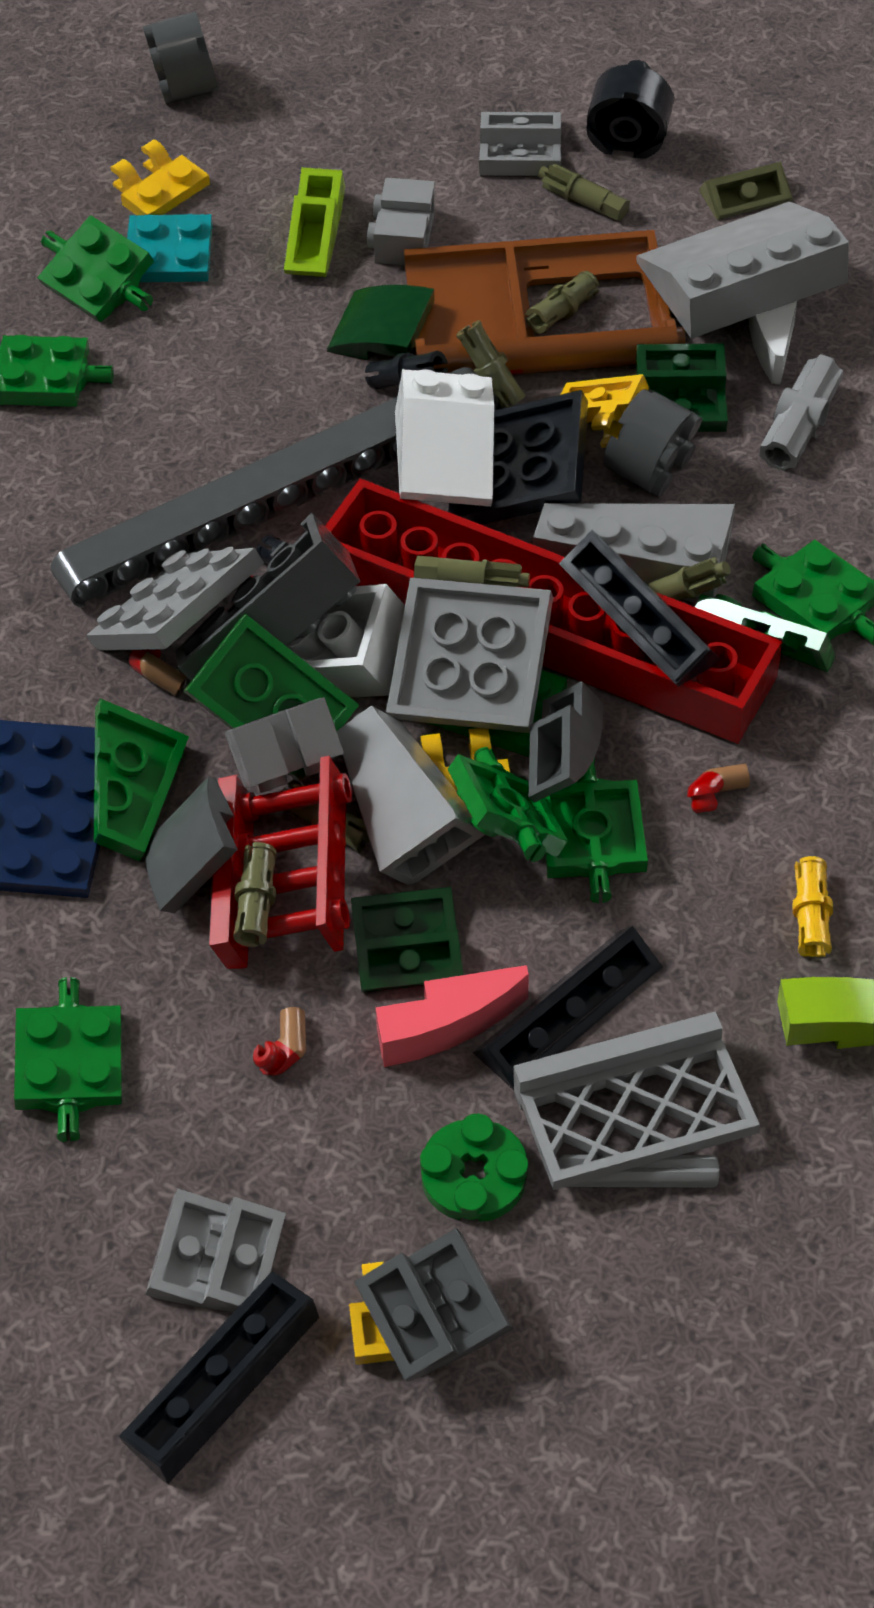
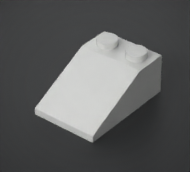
[395,369,494,506]
[287,584,405,697]

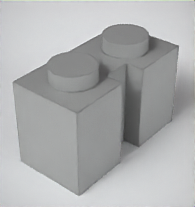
[367,178,435,265]
[225,697,344,793]

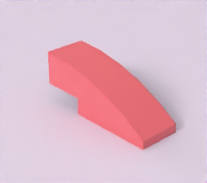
[375,965,529,1067]

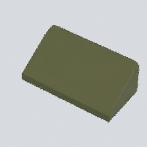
[699,162,793,220]

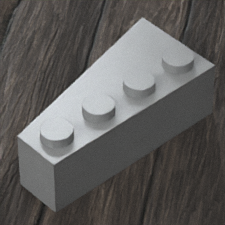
[533,503,735,603]

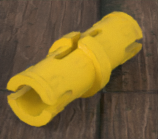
[792,856,833,957]

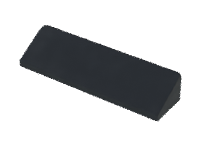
[559,530,721,687]
[473,926,663,1090]
[119,1271,319,1484]

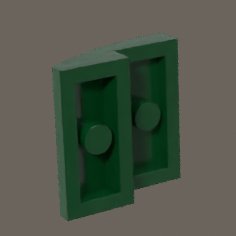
[327,285,435,360]
[636,343,728,432]
[351,887,463,993]

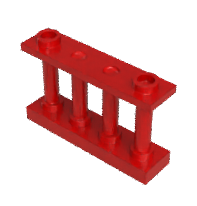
[209,755,352,969]

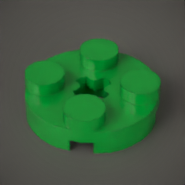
[420,1113,528,1222]

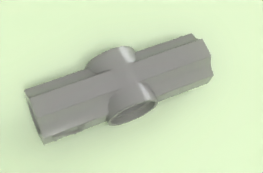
[759,355,843,471]

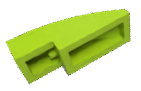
[284,167,345,277]
[777,977,874,1049]

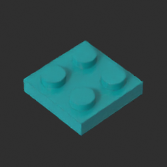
[127,214,213,282]

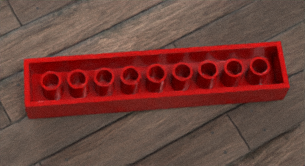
[325,478,782,744]

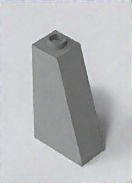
[337,705,485,885]

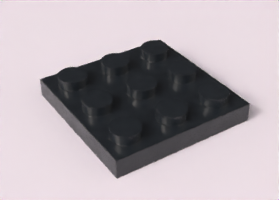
[448,390,588,525]

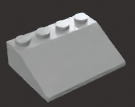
[636,201,849,339]

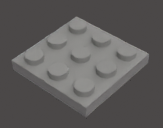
[86,547,264,650]
[386,578,553,733]

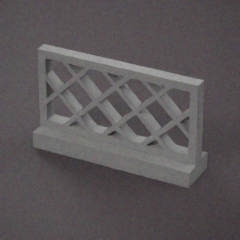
[513,1011,760,1190]

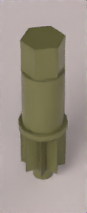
[538,163,630,221]
[414,556,530,587]
[648,556,731,601]

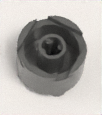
[143,11,218,104]
[603,389,702,497]

